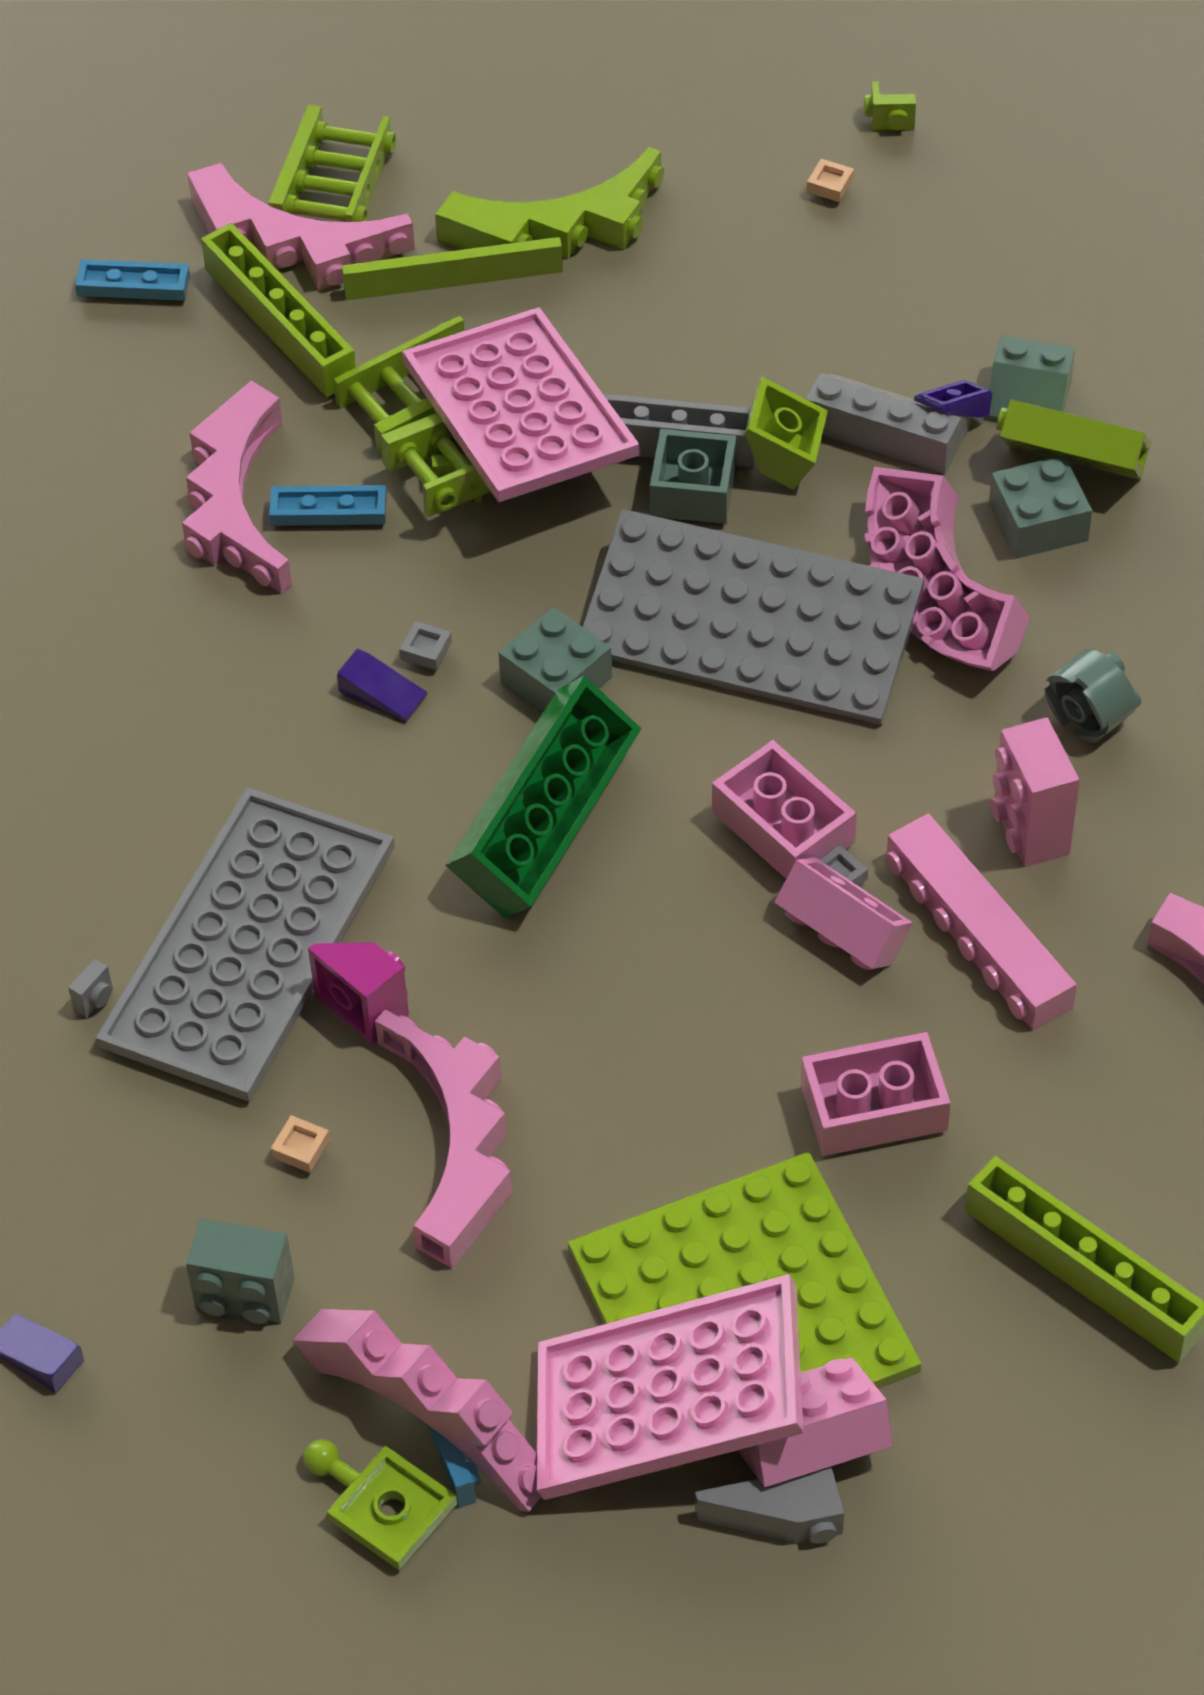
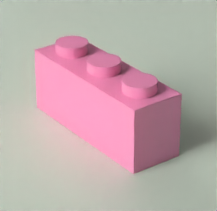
[774,857,913,970]

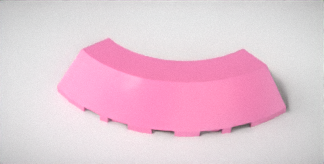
[864,467,1030,671]

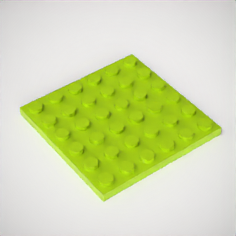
[568,1152,922,1469]

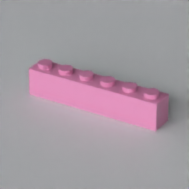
[885,813,1077,1031]

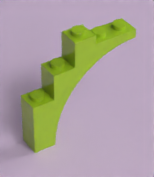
[435,147,664,259]

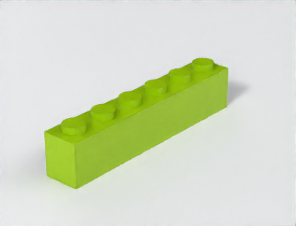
[201,223,356,398]
[965,1155,1204,1363]

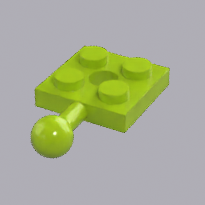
[303,1439,458,1571]

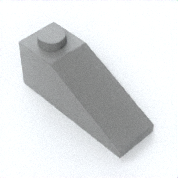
[695,1467,844,1543]

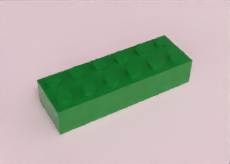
[445,676,642,918]

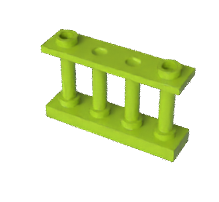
[268,104,396,222]
[334,316,465,456]
[381,413,491,517]

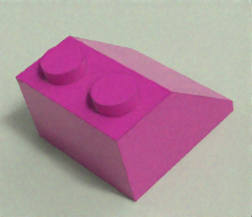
[308,942,409,1045]

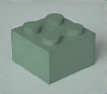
[650,429,736,524]
[989,455,1092,559]
[498,607,612,713]
[186,1218,295,1324]

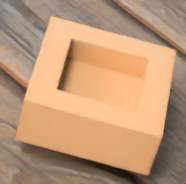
[806,159,854,202]
[270,1115,330,1173]

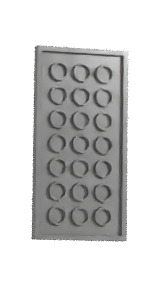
[583,509,924,726]
[96,787,395,1102]

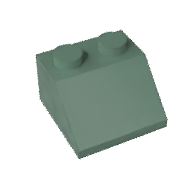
[984,335,1075,422]

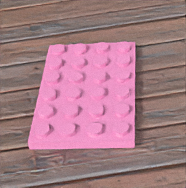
[402,307,639,503]
[537,1274,804,1500]

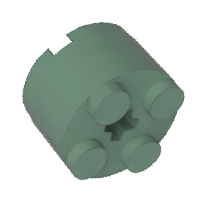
[1045,649,1142,743]

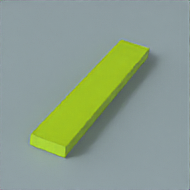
[342,237,563,300]

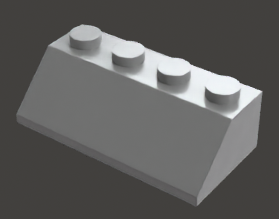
[805,373,973,475]

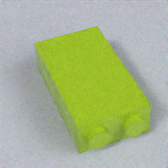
[996,399,1151,479]

